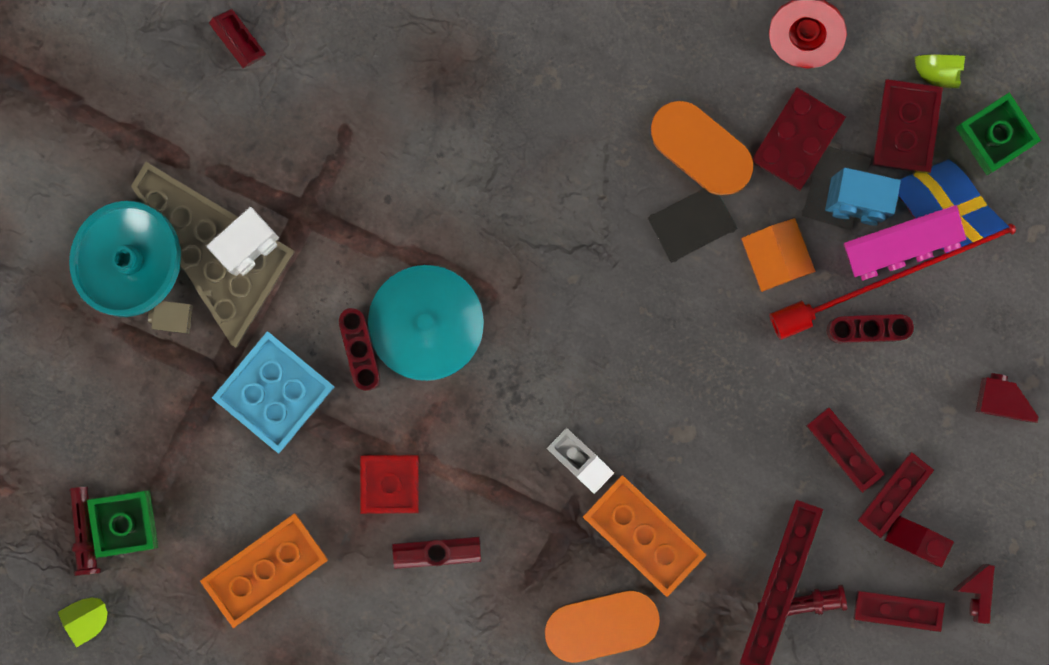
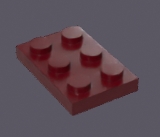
[872,79,943,174]
[752,87,846,191]

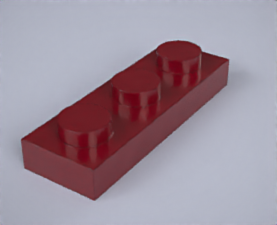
[806,407,885,493]
[857,452,934,538]
[853,590,945,632]

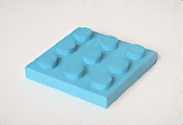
[212,331,335,454]

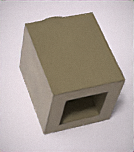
[148,301,193,334]

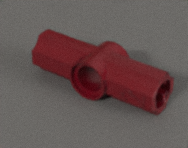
[392,536,481,569]

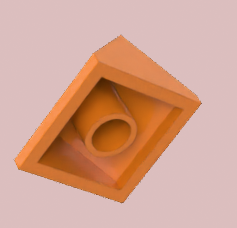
[741,218,816,292]

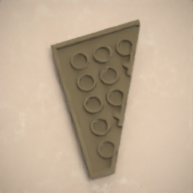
[131,162,295,348]

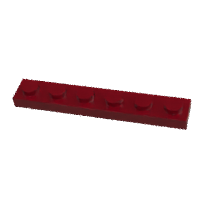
[739,500,824,665]

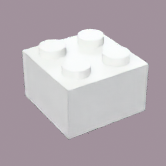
[207,207,279,276]

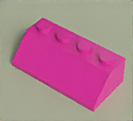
[843,205,966,281]

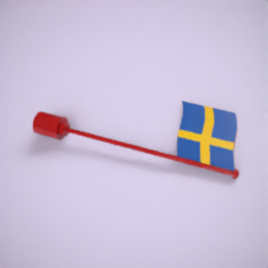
[769,159,1016,340]

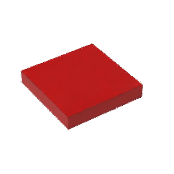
[360,455,419,514]

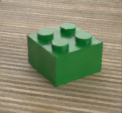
[955,92,1041,175]
[87,490,159,558]

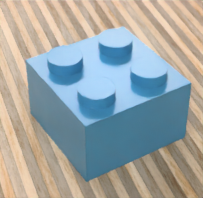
[825,168,901,225]

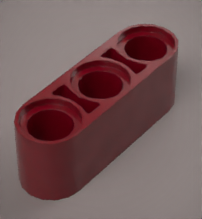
[339,308,380,391]
[827,314,914,343]

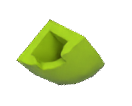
[914,54,965,89]
[58,597,108,647]

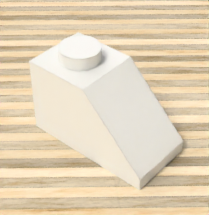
[547,428,614,494]

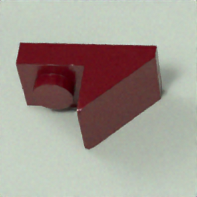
[953,564,995,624]

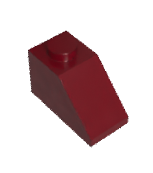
[976,373,1039,423]
[884,516,954,568]

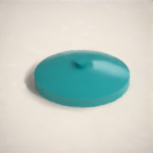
[69,201,181,317]
[368,265,484,381]

